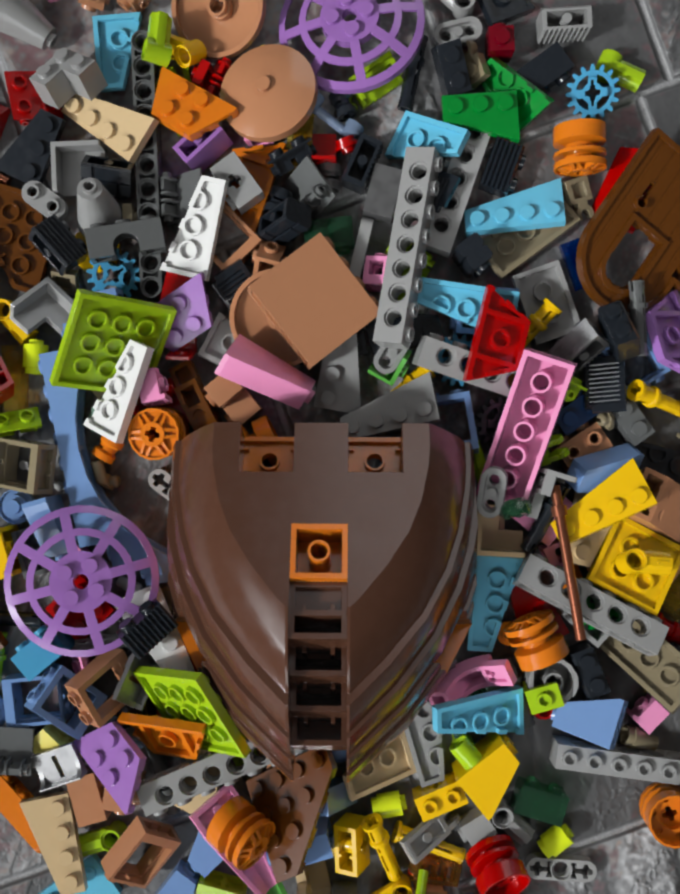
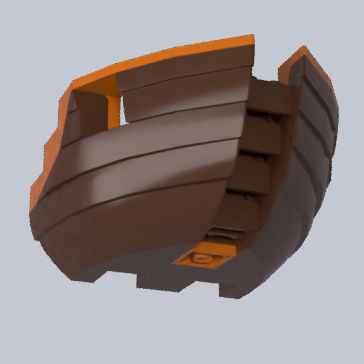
[167,422,478,782]

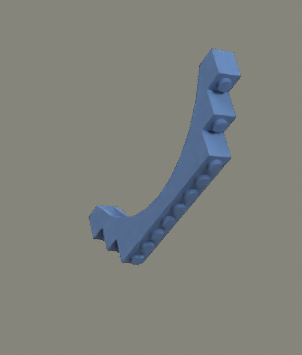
[38,288,169,586]

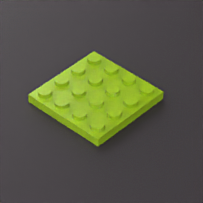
[49,288,177,396]
[133,665,252,758]

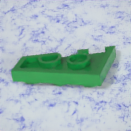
[481,56,555,132]
[441,90,520,143]

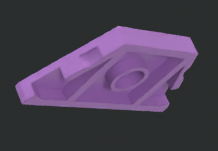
[157,271,214,352]
[646,290,680,373]
[73,721,147,815]

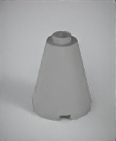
[0,0,58,50]
[77,178,123,238]

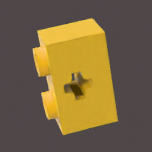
[412,771,469,822]
[333,812,370,878]

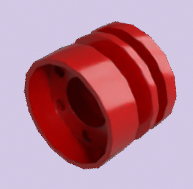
[465,834,531,894]

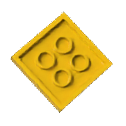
[586,518,680,616]

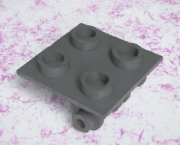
[282,155,337,222]
[159,168,202,227]
[0,726,34,776]

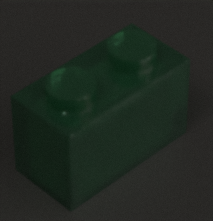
[510,776,570,827]

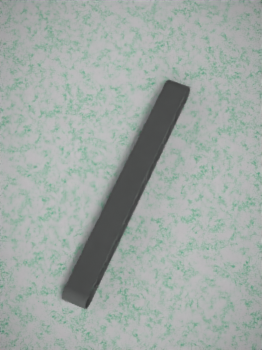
[131,30,166,302]

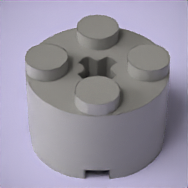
[523,658,579,705]

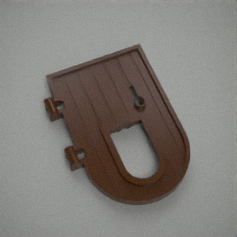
[576,128,680,313]

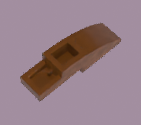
[169,359,222,431]

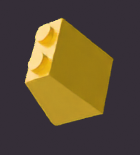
[451,732,520,821]

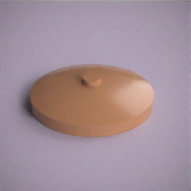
[171,0,266,59]
[220,44,318,143]
[229,268,302,366]

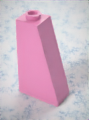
[214,334,316,410]

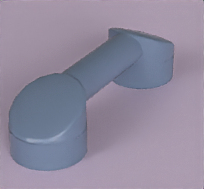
[312,92,364,138]

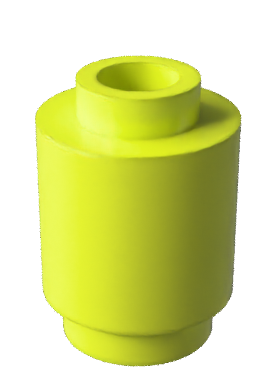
[22,339,49,375]
[371,790,407,819]
[537,822,574,859]

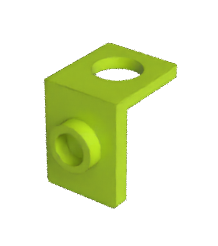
[522,681,564,715]

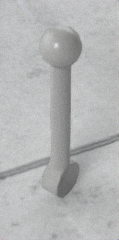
[19,460,64,491]

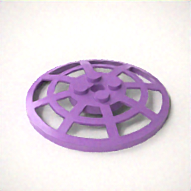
[279,0,425,94]
[3,505,160,657]

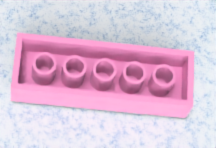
[476,348,578,512]

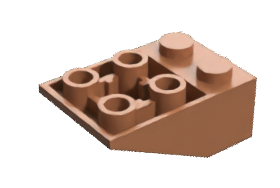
[629,467,680,545]

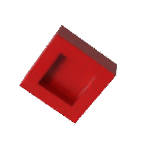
[191,59,213,89]

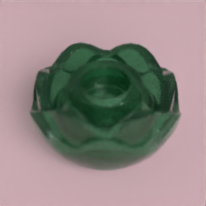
[500,497,533,520]

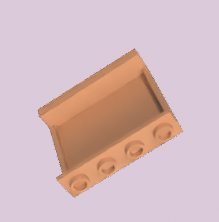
[247,232,379,370]

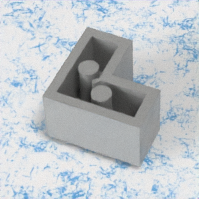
[29,47,108,109]

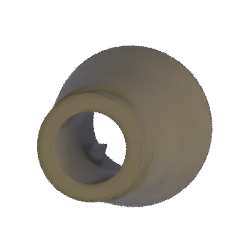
[619,724,659,751]

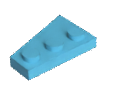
[92,12,143,93]

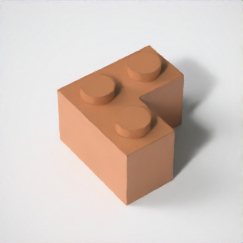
[204,376,263,426]

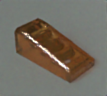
[408,854,463,887]

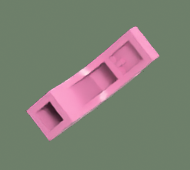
[428,654,517,706]

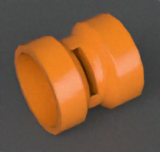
[91,435,125,464]

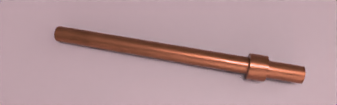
[551,485,586,641]

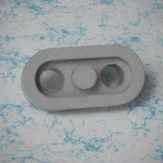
[433,16,483,47]
[21,180,69,220]
[373,342,411,374]
[477,466,508,518]

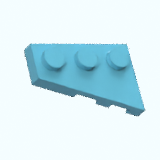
[385,110,471,159]
[37,853,123,894]

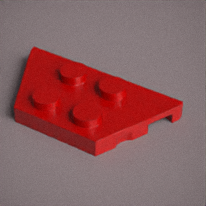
[463,284,531,381]

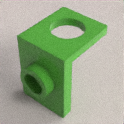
[367,350,412,386]

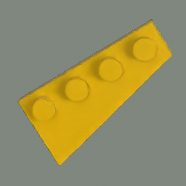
[550,458,657,544]

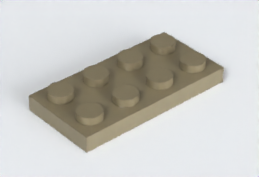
[599,621,680,714]

